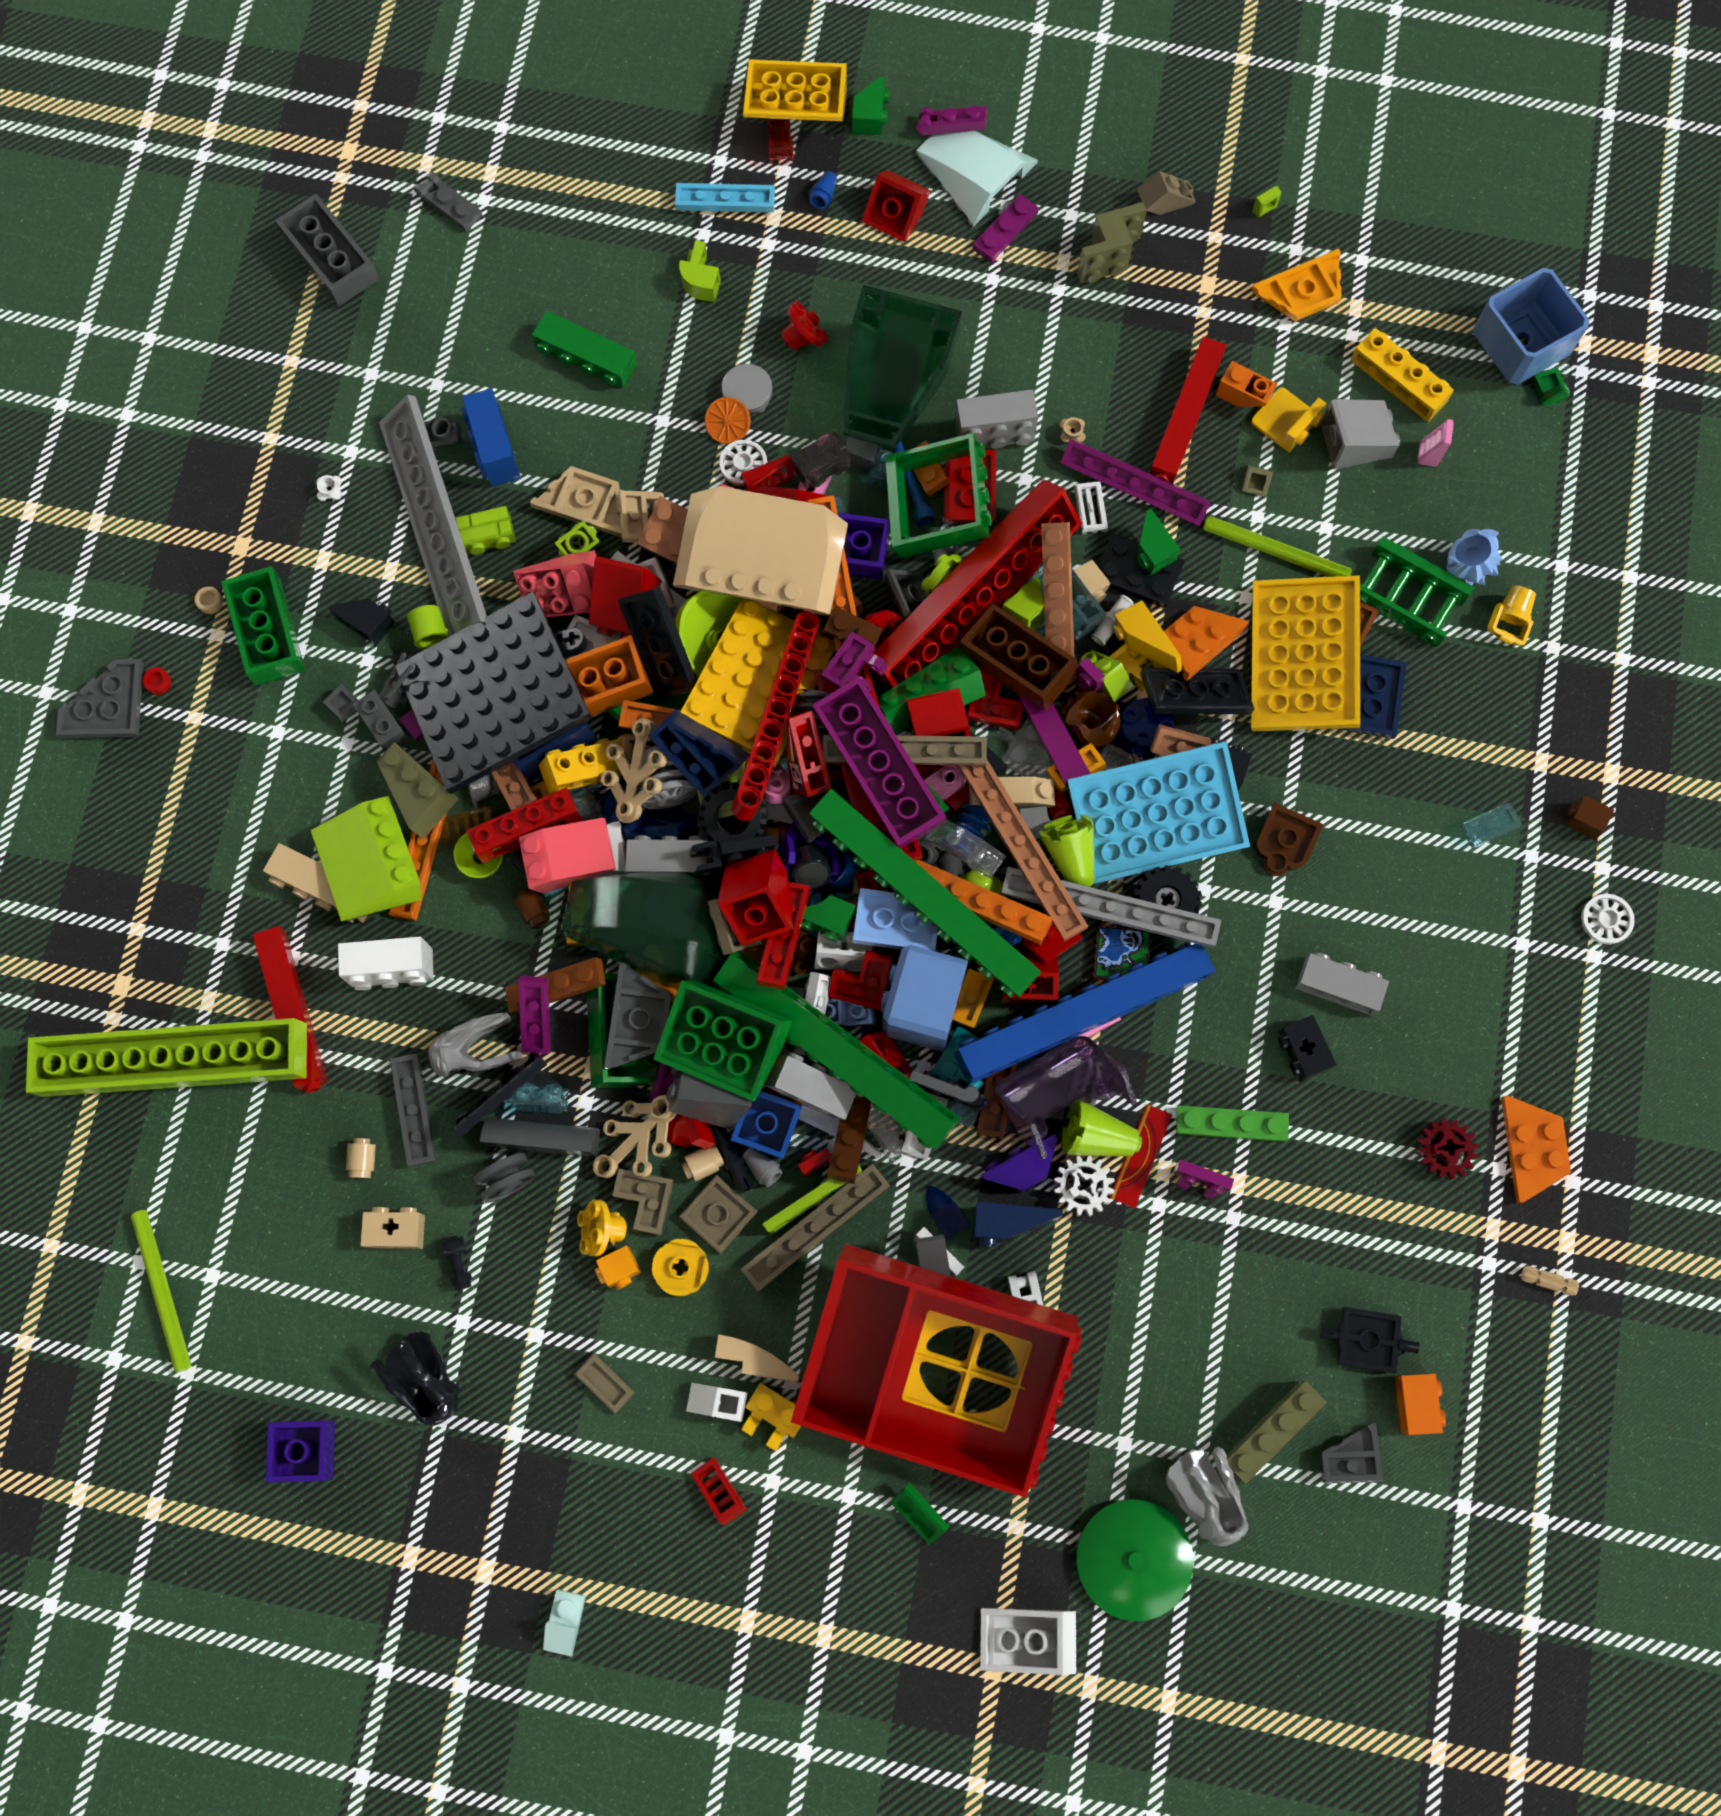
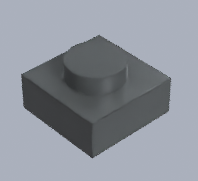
[322,684,358,722]

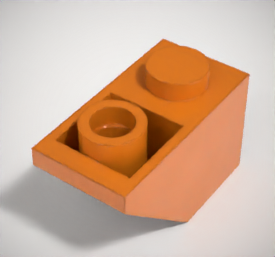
[1216,361,1278,407]

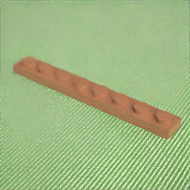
[957,760,1088,942]

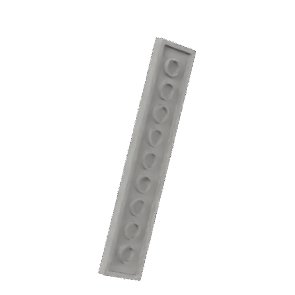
[379,395,487,636]

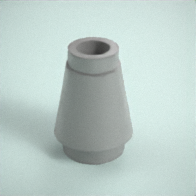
[742,1147,783,1187]

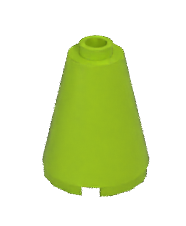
[1039,814,1095,887]
[1061,1100,1142,1157]

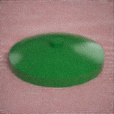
[1076,1499,1193,1621]

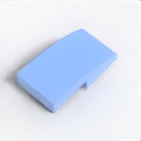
[825,998,876,1028]

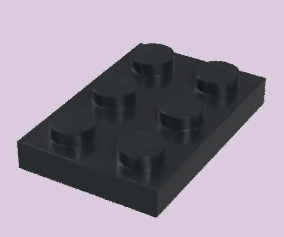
[1098,533,1185,609]

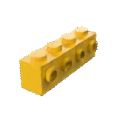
[1350,328,1454,422]
[538,733,647,794]

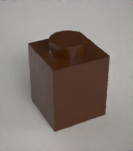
[1566,795,1615,840]

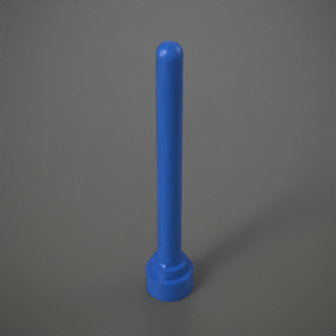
[882,416,936,526]

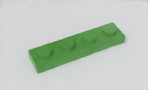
[1176,1105,1289,1142]

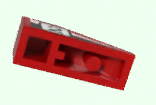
[786,710,831,797]

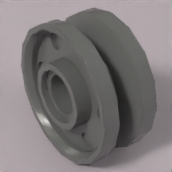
[472,1153,537,1204]

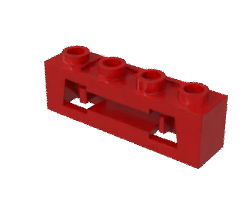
[466,787,582,863]

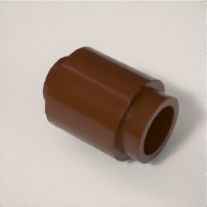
[514,887,550,929]

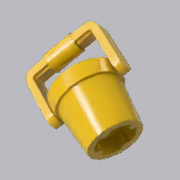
[1487,586,1536,646]

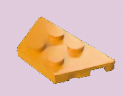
[1251,249,1341,322]

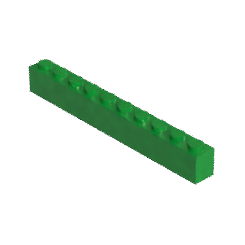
[809,789,1041,999]
[714,950,960,1150]

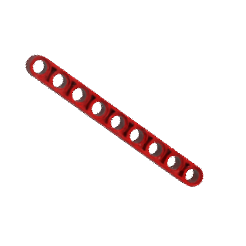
[732,611,819,821]

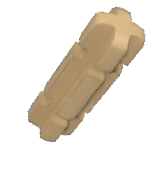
[1521,1266,1579,1296]

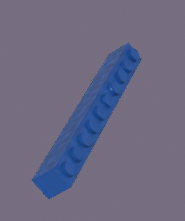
[954,942,1215,1085]

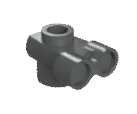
[424,418,461,450]

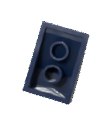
[972,1202,1063,1248]

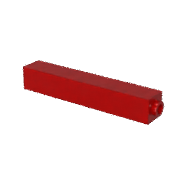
[1150,336,1227,484]
[252,926,328,1093]

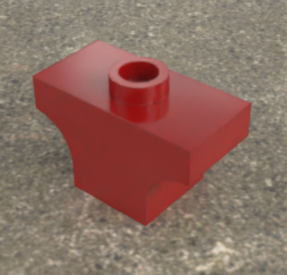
[667,1113,716,1149]

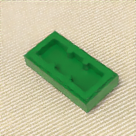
[890,1483,950,1546]

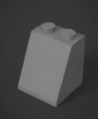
[1320,399,1400,470]

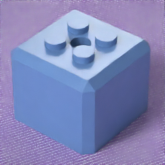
[1473,268,1590,385]
[881,945,968,1052]

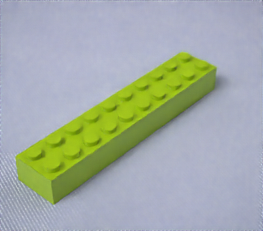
[26,1018,307,1097]

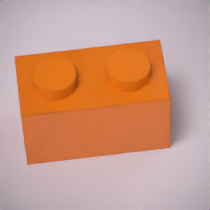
[1394,1374,1446,1435]

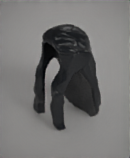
[370,1331,459,1426]

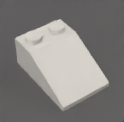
[981,1608,1076,1675]

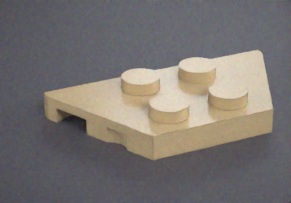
[530,466,622,538]

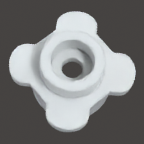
[316,475,342,501]

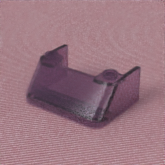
[995,1036,1137,1160]

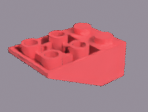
[513,551,596,618]

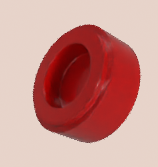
[142,667,171,695]

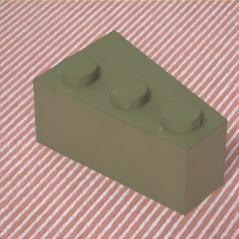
[377,742,459,839]

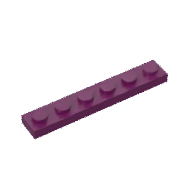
[1060,438,1211,526]

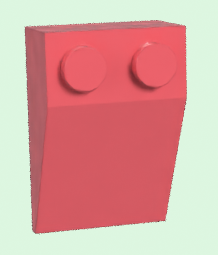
[519,817,616,894]

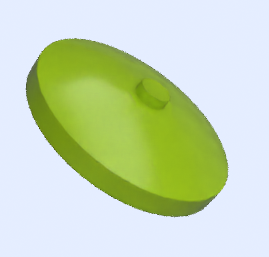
[675,591,742,680]

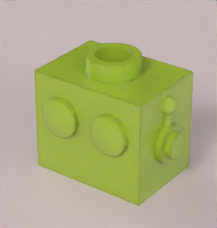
[555,521,600,556]

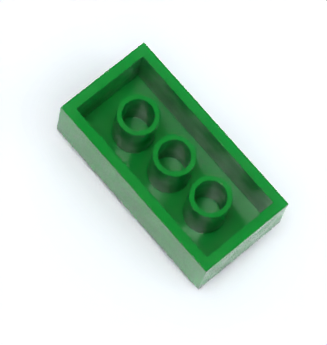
[221,566,306,686]

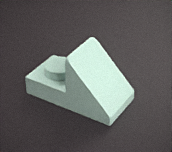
[543,1589,586,1656]

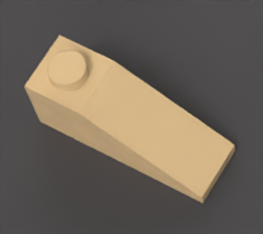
[969,777,1055,811]

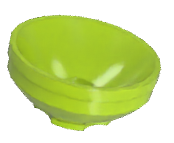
[454,833,503,879]

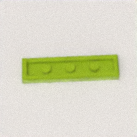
[763,1166,862,1235]

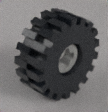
[1132,865,1202,937]

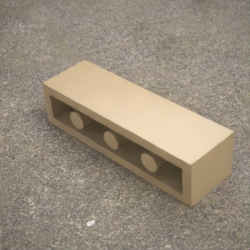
[263,843,367,923]

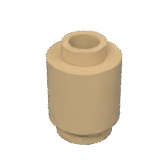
[346,1138,376,1178]
[681,1145,725,1182]

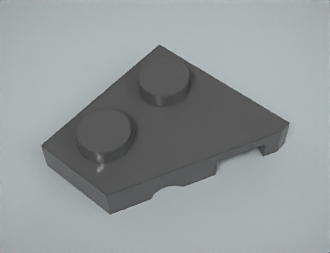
[1320,1423,1383,1484]

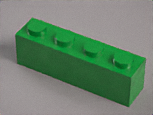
[532,311,638,388]

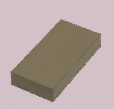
[574,1353,636,1414]

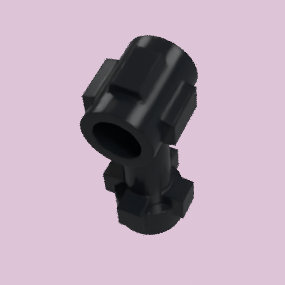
[440,1235,473,1291]

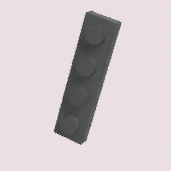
[390,1053,437,1168]

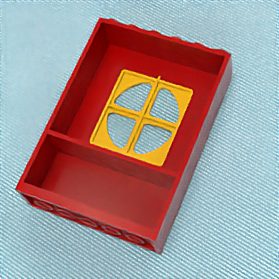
[791,1244,1082,1498]

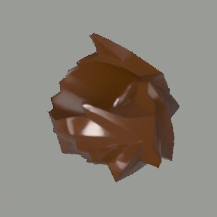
[1060,690,1122,748]

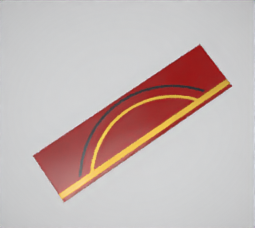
[1109,1104,1172,1208]

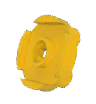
[652,1239,709,1296]

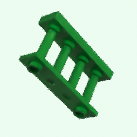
[1360,536,1475,647]

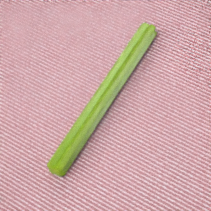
[1203,516,1352,577]
[131,1210,191,1372]

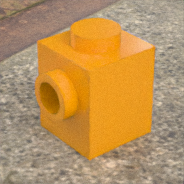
[595,1245,641,1290]

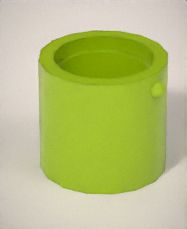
[407,605,449,649]

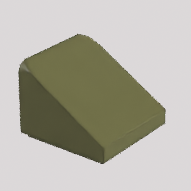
[1241,465,1273,497]

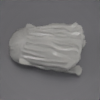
[428,1013,522,1077]
[1166,1447,1248,1546]

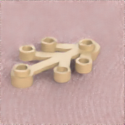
[601,718,667,823]
[593,1095,676,1178]

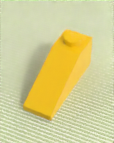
[1113,601,1182,673]

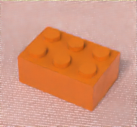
[566,635,654,716]

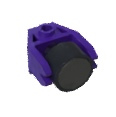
[776,822,839,891]

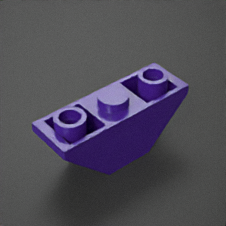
[980,1134,1057,1193]

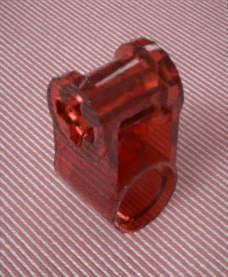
[768,118,794,163]

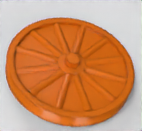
[705,397,751,444]

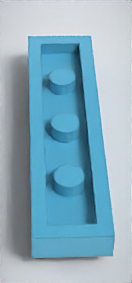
[675,183,775,213]

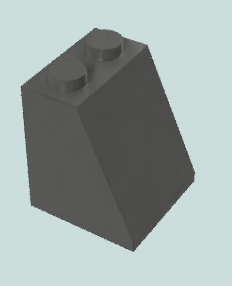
[667,1068,752,1130]

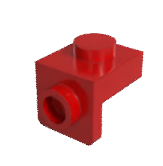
[798,1148,832,1177]

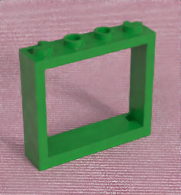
[885,433,992,558]

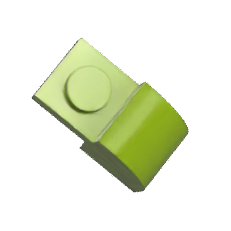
[679,240,721,303]

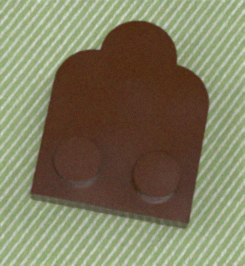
[1256,803,1324,876]

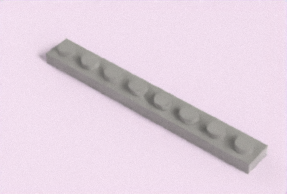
[1001,867,1222,948]

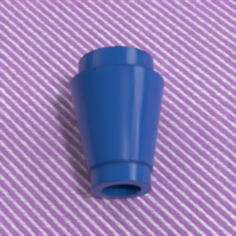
[809,171,837,209]

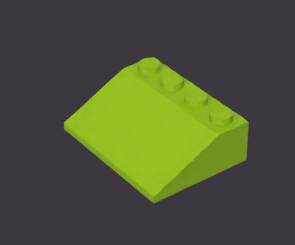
[311,796,421,921]

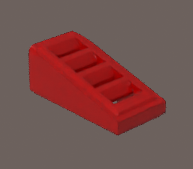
[741,455,795,492]
[690,1457,747,1525]

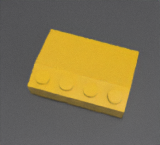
[743,60,847,121]

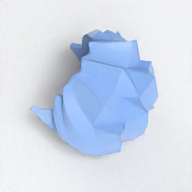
[1447,529,1503,585]

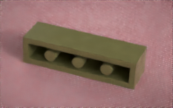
[1226,1381,1327,1484]

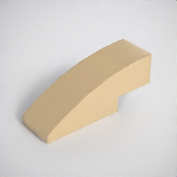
[715,1335,800,1382]

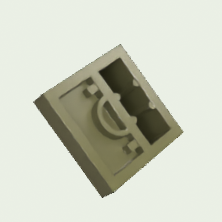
[1077,202,1147,284]

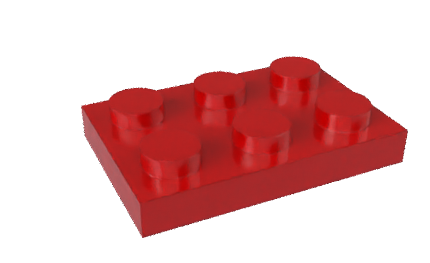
[944,450,996,525]

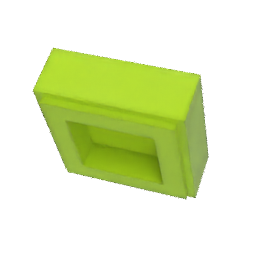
[1252,185,1282,218]

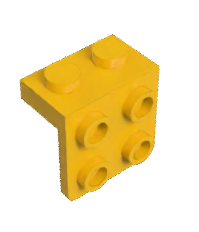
[1251,387,1327,453]

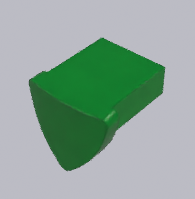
[1531,367,1571,406]

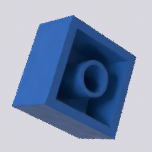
[731,1090,802,1159]

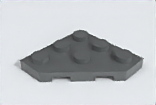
[56,659,144,738]

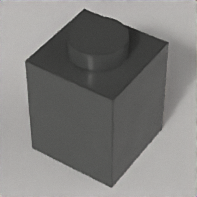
[841,429,882,472]

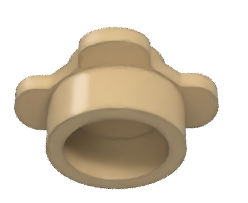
[1060,417,1086,443]

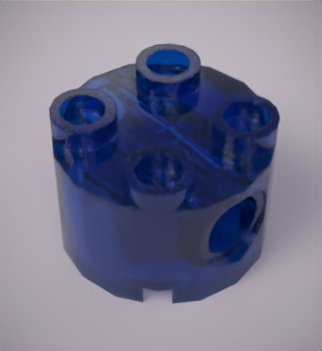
[1117,698,1174,758]

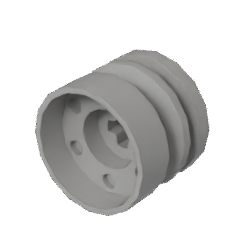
[638,746,697,810]

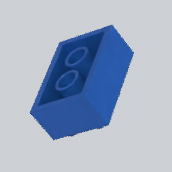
[461,388,521,487]

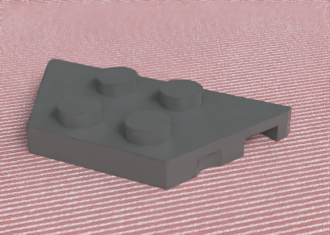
[604,962,671,1070]

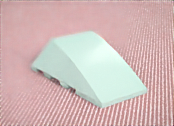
[916,131,1038,227]

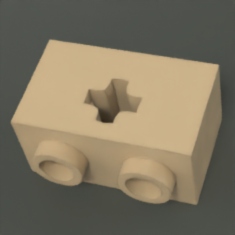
[361,1207,425,1249]

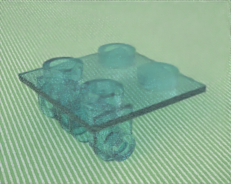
[505,1082,570,1114]

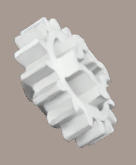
[1053,1156,1115,1217]

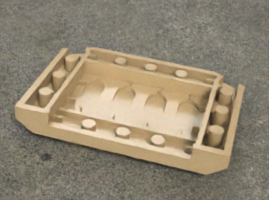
[673,486,848,616]

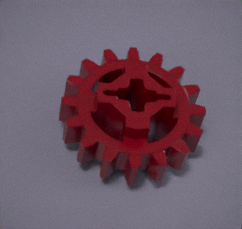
[1415,1118,1479,1180]

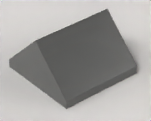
[886,569,927,620]

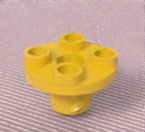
[577,1199,627,1257]

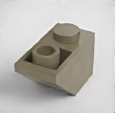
[1137,171,1196,215]

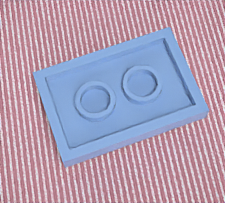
[853,888,937,951]

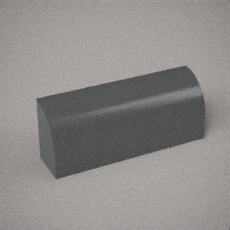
[480,1117,601,1158]

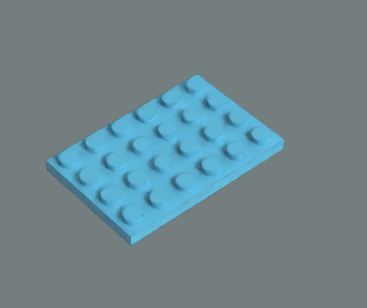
[1067,741,1250,884]

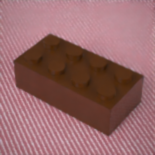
[960,603,1078,712]

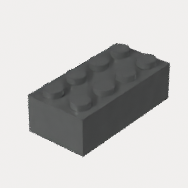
[275,193,379,306]

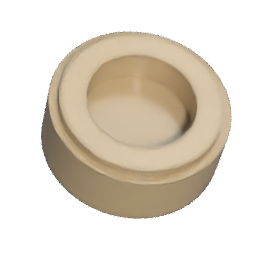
[195,587,223,614]

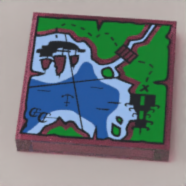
[1092,925,1151,980]

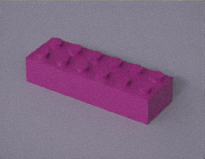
[812,676,947,849]

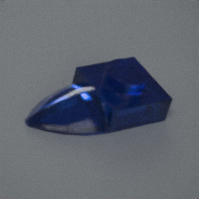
[926,1185,969,1241]

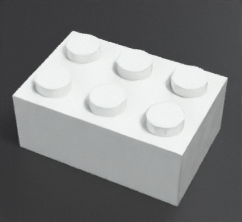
[338,937,434,990]

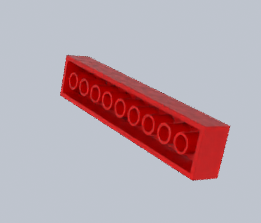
[868,479,1082,692]

